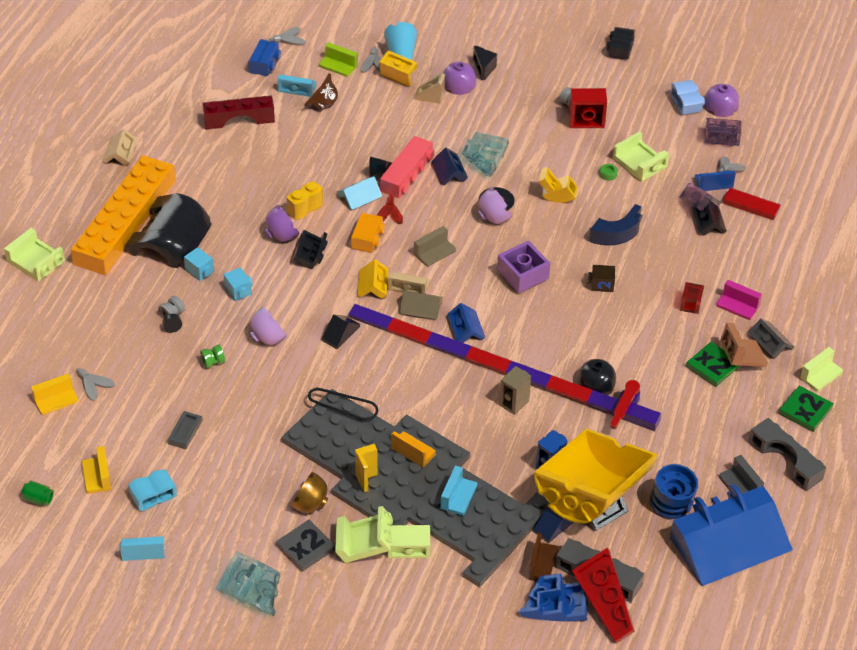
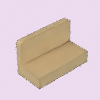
[103,129,137,166]
[388,272,430,294]

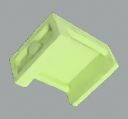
[613,132,669,182]
[4,228,65,282]
[335,506,393,563]

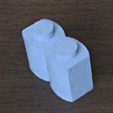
[670,80,705,115]

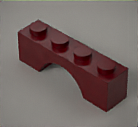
[202,95,275,130]

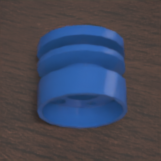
[650,464,698,519]

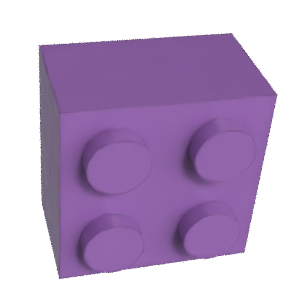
[497,240,550,293]

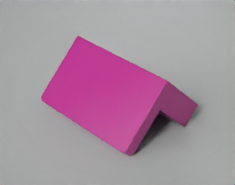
[716,280,762,320]

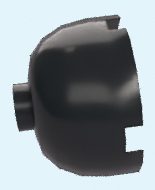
[577,358,616,395]

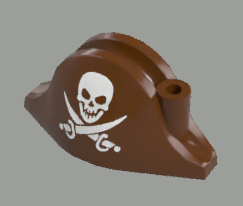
[304,73,338,111]

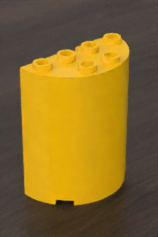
[534,428,657,523]

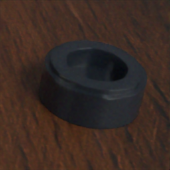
[162,314,182,333]

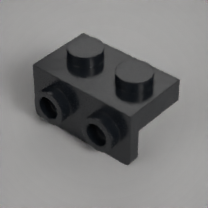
[292,230,328,269]

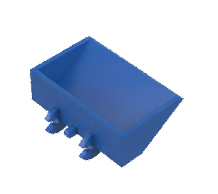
[670,484,793,586]

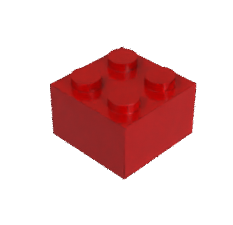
[569,88,608,128]

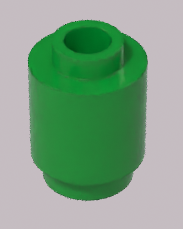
[21,480,54,506]

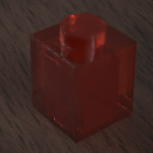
[680,282,704,314]

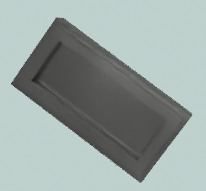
[167,411,203,450]

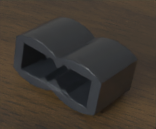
[607,27,635,59]

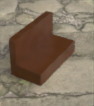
[529,533,558,582]

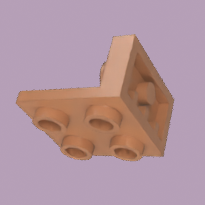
[720,323,768,367]

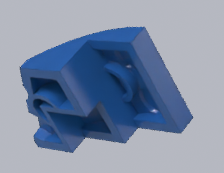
[520,573,587,622]

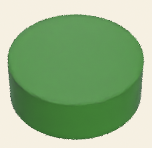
[600,164,618,181]

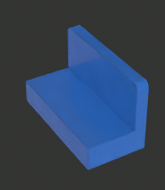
[694,170,736,192]
[448,303,485,343]

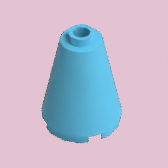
[384,22,418,60]

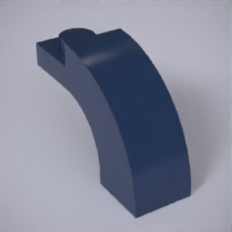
[589,204,643,246]

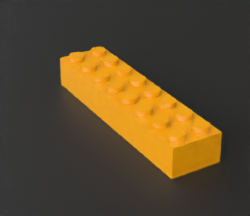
[71,155,176,276]

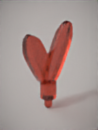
[377,194,403,224]

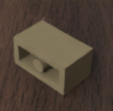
[499,366,531,415]

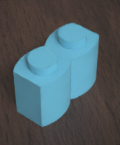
[128,469,177,511]

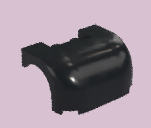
[125,193,212,268]

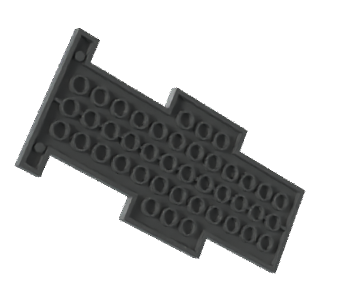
[281,389,550,588]

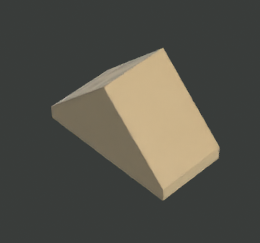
[415,72,445,104]

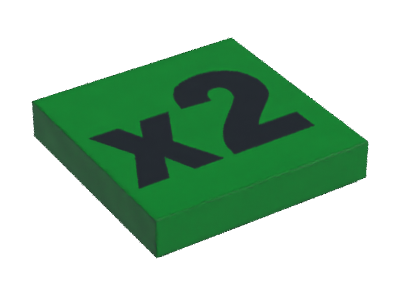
[686,342,740,387]
[779,385,834,432]

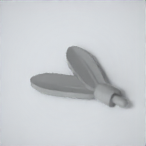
[269,27,306,45]
[361,46,381,73]
[719,156,746,172]
[77,368,115,401]

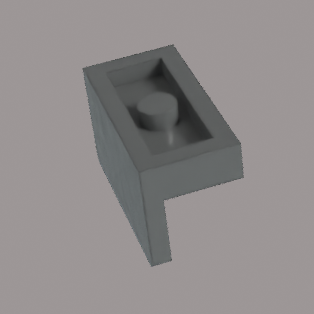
[748,318,795,358]
[719,455,764,494]

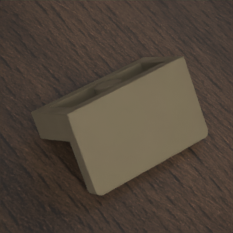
[414,226,456,267]
[400,291,443,319]

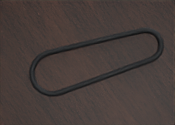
[308,387,379,421]

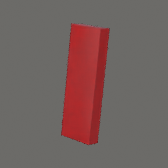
[723,188,781,220]

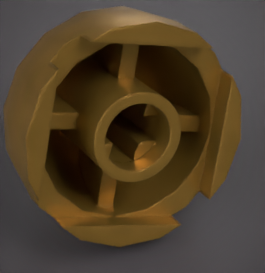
[290,471,329,513]

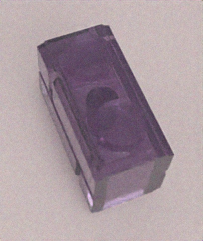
[704,118,741,146]

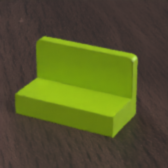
[319,42,358,77]

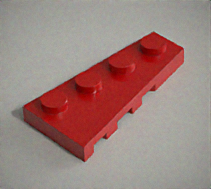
[572,547,635,643]

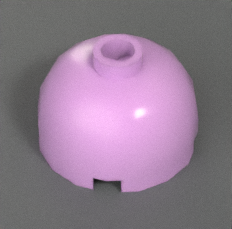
[478,187,512,224]
[250,306,287,345]

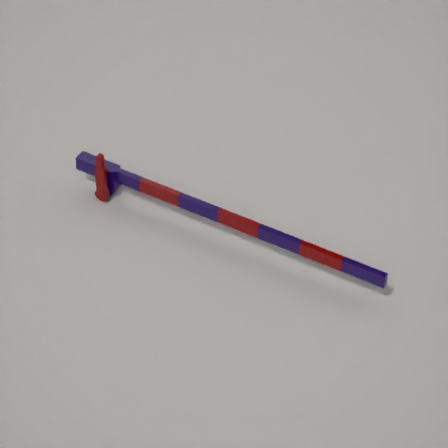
[348,304,661,431]

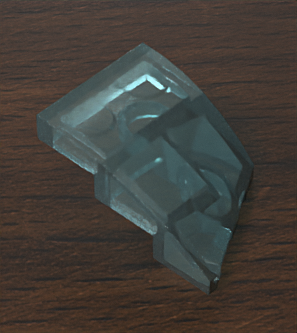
[462,132,509,177]
[216,551,280,616]

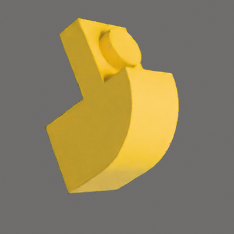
[539,167,578,203]

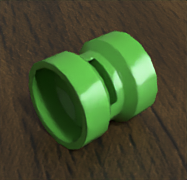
[200,344,225,369]

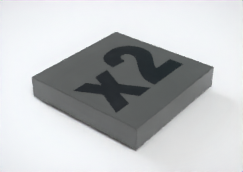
[276,520,335,572]

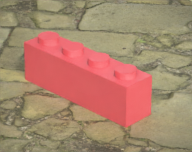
[380,136,434,199]

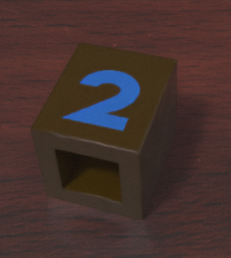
[588,265,615,292]

